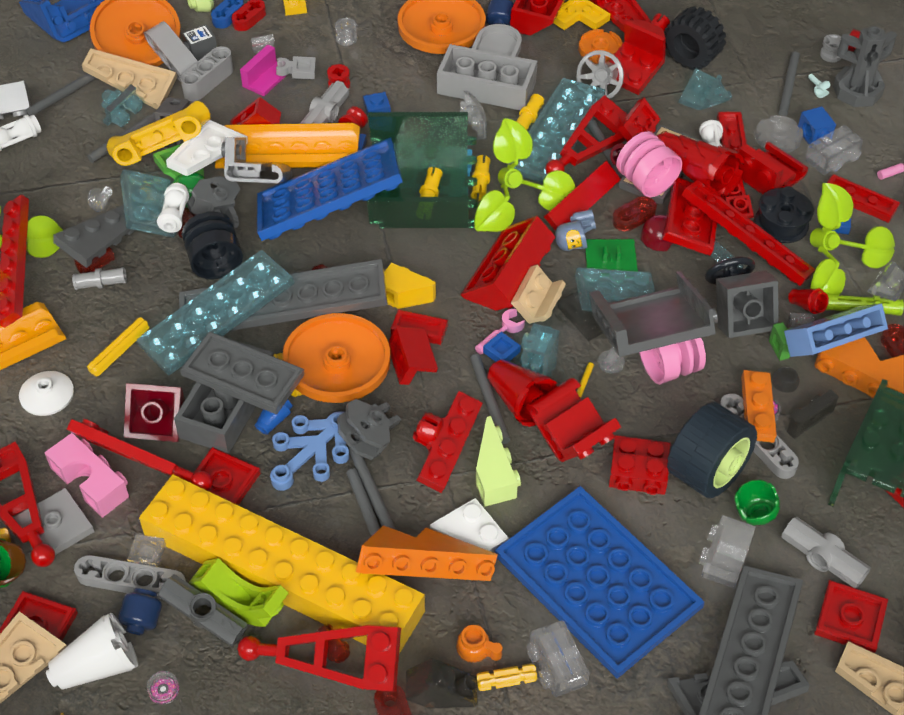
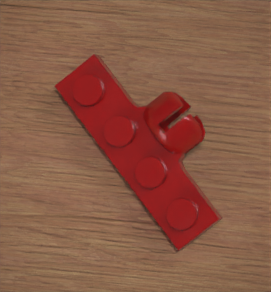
[413,391,483,493]

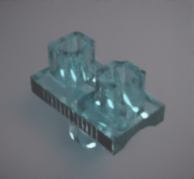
[101,84,143,127]

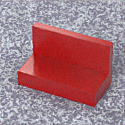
[388,327,438,385]

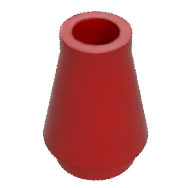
[788,289,829,314]

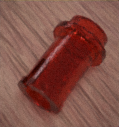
[315,624,350,664]

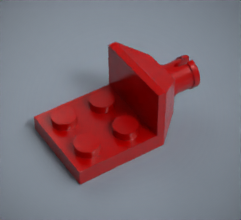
[609,13,670,95]

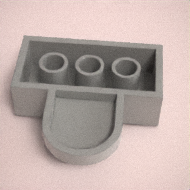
[437,24,537,110]

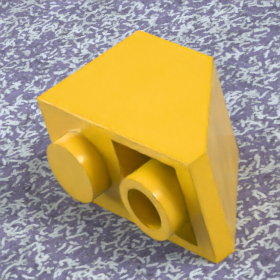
[384,263,436,309]

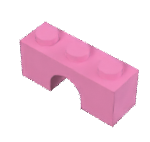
[45,433,129,518]

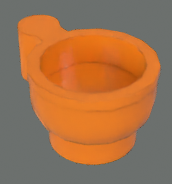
[456,625,503,663]

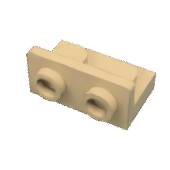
[511,265,566,324]

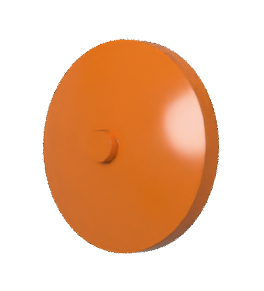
[90,0,181,67]
[397,0,486,54]
[283,313,390,403]

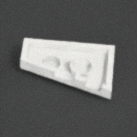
[166,120,248,176]

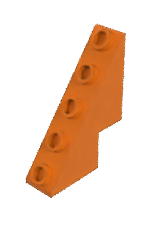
[814,337,904,413]
[356,525,498,581]

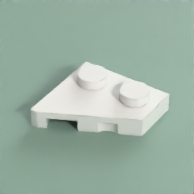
[430,498,509,553]

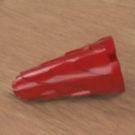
[657,132,744,198]

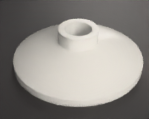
[19,371,74,416]

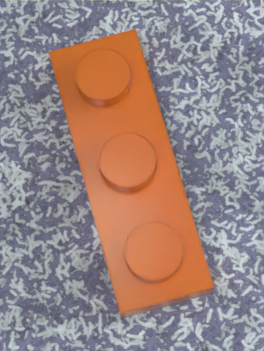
[741,370,777,443]

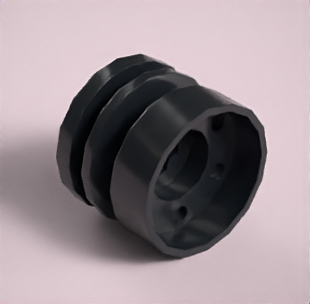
[181,211,243,279]

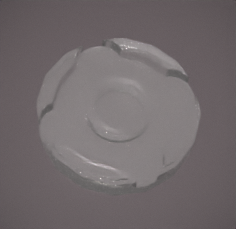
[755,115,803,153]

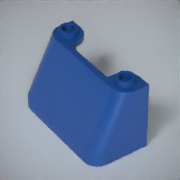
[19,0,104,42]

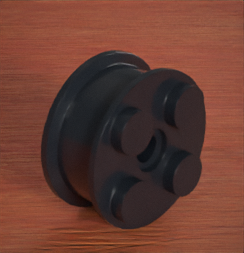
[755,186,814,243]

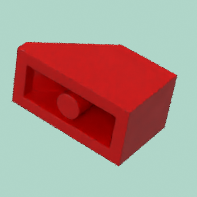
[230,97,281,125]

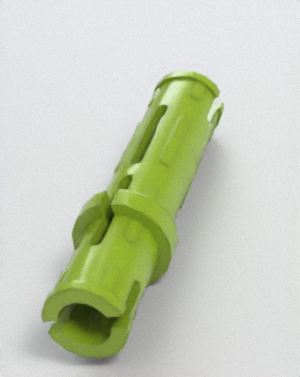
[826,294,904,316]

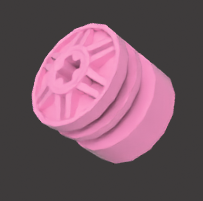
[616,131,683,198]
[639,338,706,385]

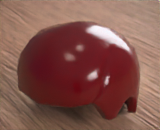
[641,214,674,252]

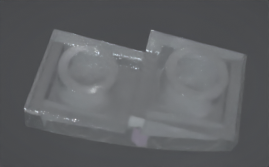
[460,91,487,140]

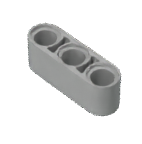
[144,21,198,82]
[180,46,234,102]

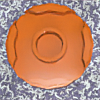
[578,29,623,64]

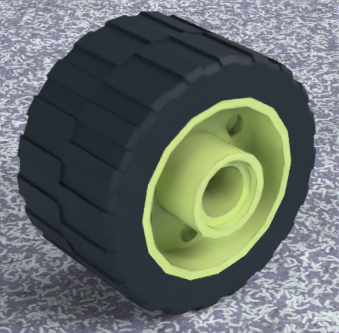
[667,402,757,498]

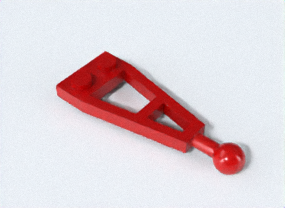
[545,95,628,174]
[67,419,213,491]
[0,441,55,567]
[237,625,401,692]

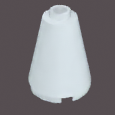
[46,613,138,690]

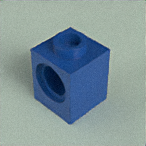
[797,107,836,147]

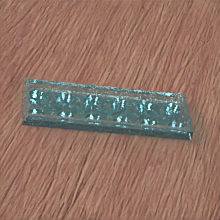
[508,78,605,183]
[136,250,295,376]

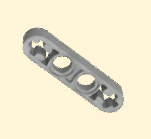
[720,394,799,479]
[74,555,186,599]

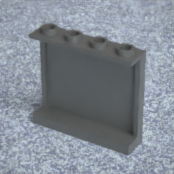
[589,271,718,357]

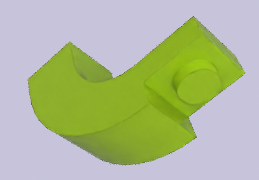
[188,558,288,627]

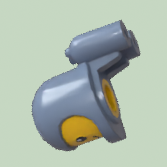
[555,209,596,251]

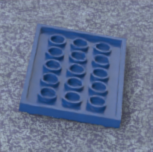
[257,138,403,241]
[495,486,705,679]

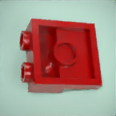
[609,435,670,495]

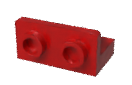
[617,98,661,142]

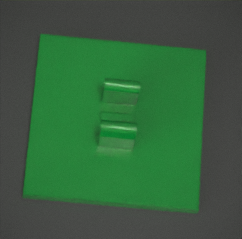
[585,239,638,279]

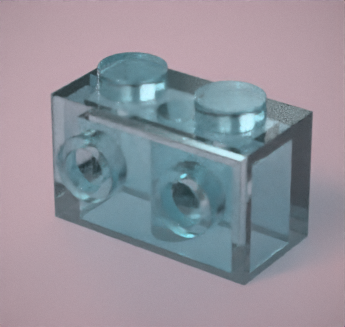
[520,323,560,377]

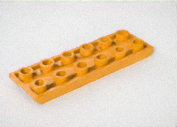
[215,123,360,169]
[0,302,66,370]

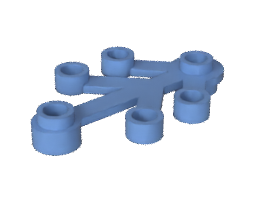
[270,411,349,491]

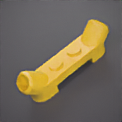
[107,101,211,166]

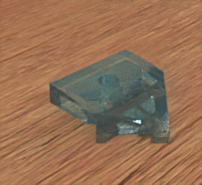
[678,69,733,110]

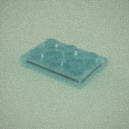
[120,169,177,238]
[575,268,655,311]

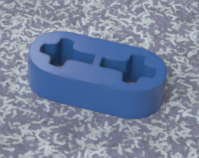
[211,0,244,29]

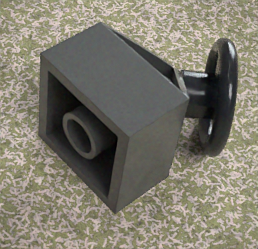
[705,257,779,338]

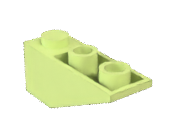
[476,416,521,507]

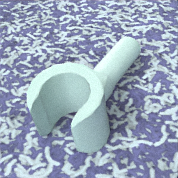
[808,74,830,98]

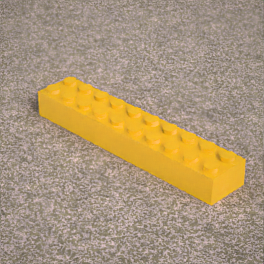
[139,474,425,654]

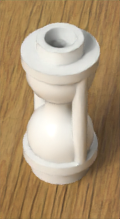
[0,115,41,151]
[699,120,723,147]
[157,183,189,233]

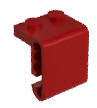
[738,142,808,195]
[527,378,621,462]

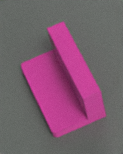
[240,44,287,96]

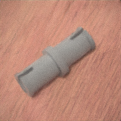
[72,267,127,290]

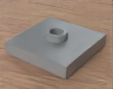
[14,488,94,555]

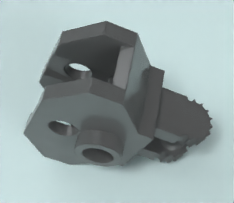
[186,176,240,228]
[337,399,401,460]

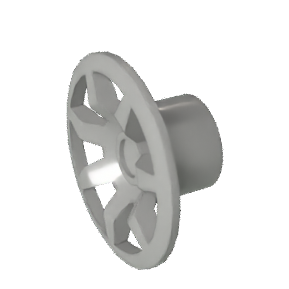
[576,50,624,101]

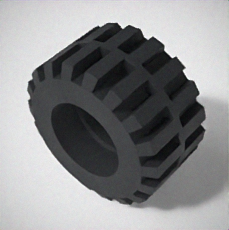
[664,6,726,70]

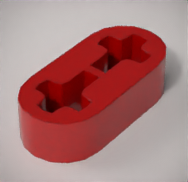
[231,0,266,31]

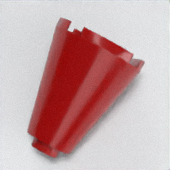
[488,360,557,427]

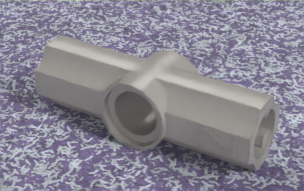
[300,81,349,124]
[781,517,871,588]

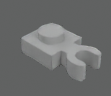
[276,56,316,79]

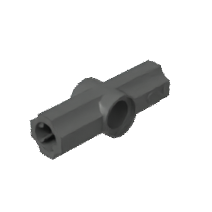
[158,574,248,648]

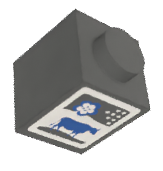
[182,24,217,61]

